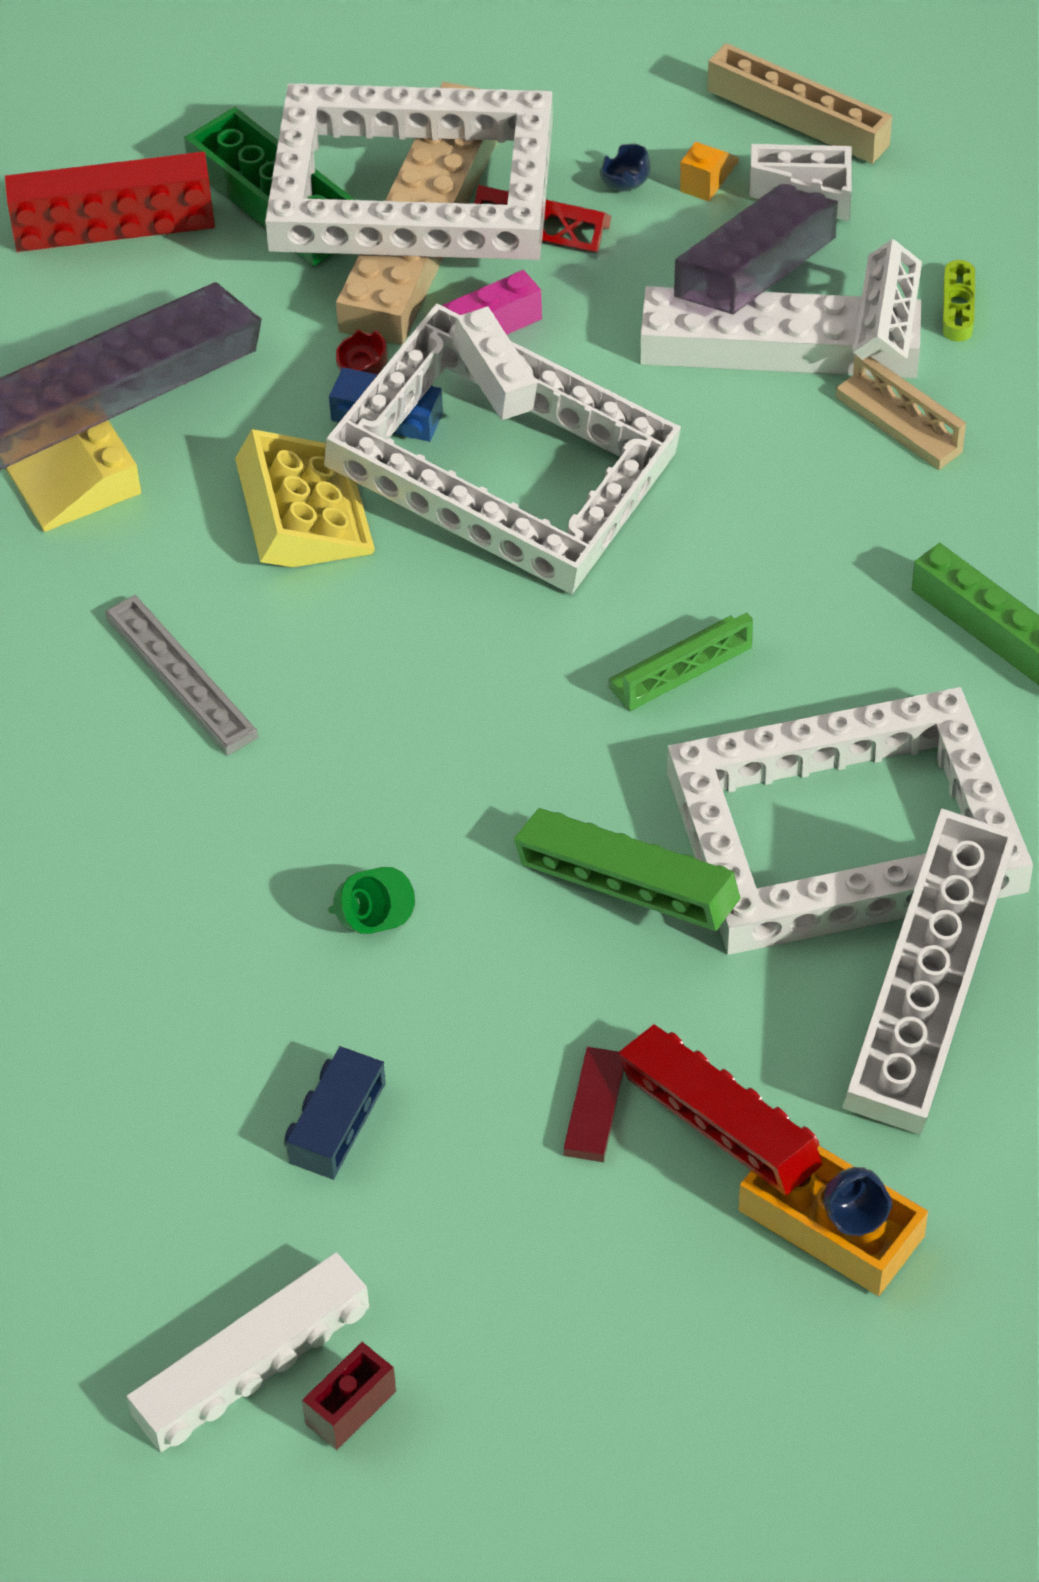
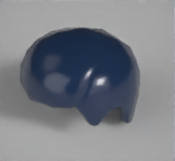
[599,144,650,192]
[823,1167,892,1237]

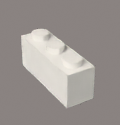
[453,306,537,421]

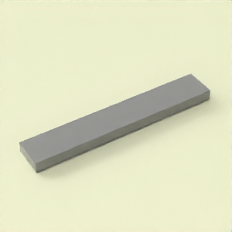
[105,595,258,756]

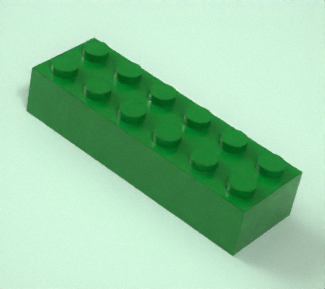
[184,107,355,267]

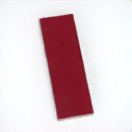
[563,1046,624,1162]

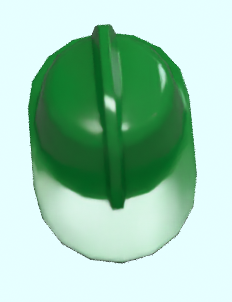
[328,867,415,934]

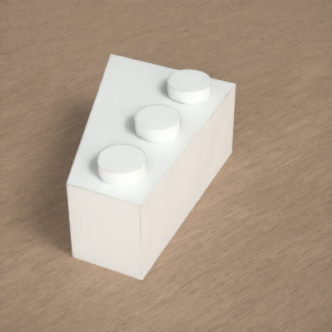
[750,144,852,222]

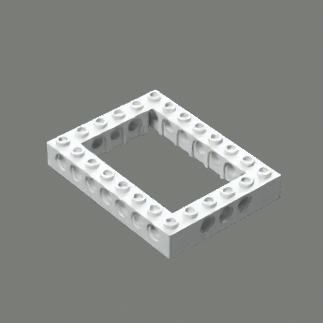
[265,83,553,260]
[324,303,681,595]
[667,687,1033,955]

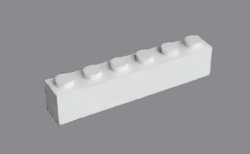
[126,1252,369,1453]

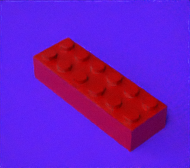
[5,151,215,252]

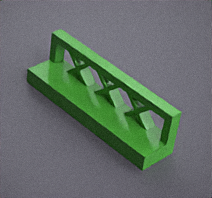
[609,612,753,712]

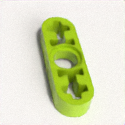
[942,260,975,342]

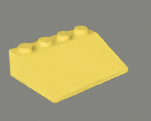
[0,375,141,532]
[235,429,375,567]

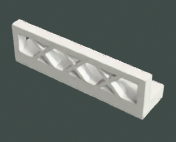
[853,239,922,364]

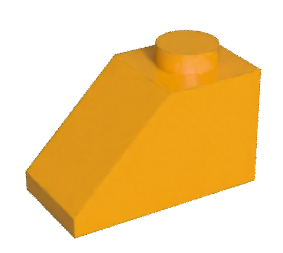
[680,142,739,202]

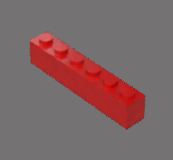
[618,1024,823,1196]

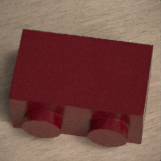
[302,1342,396,1450]

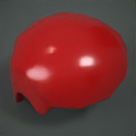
[336,329,388,375]

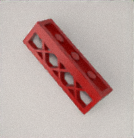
[474,185,612,253]

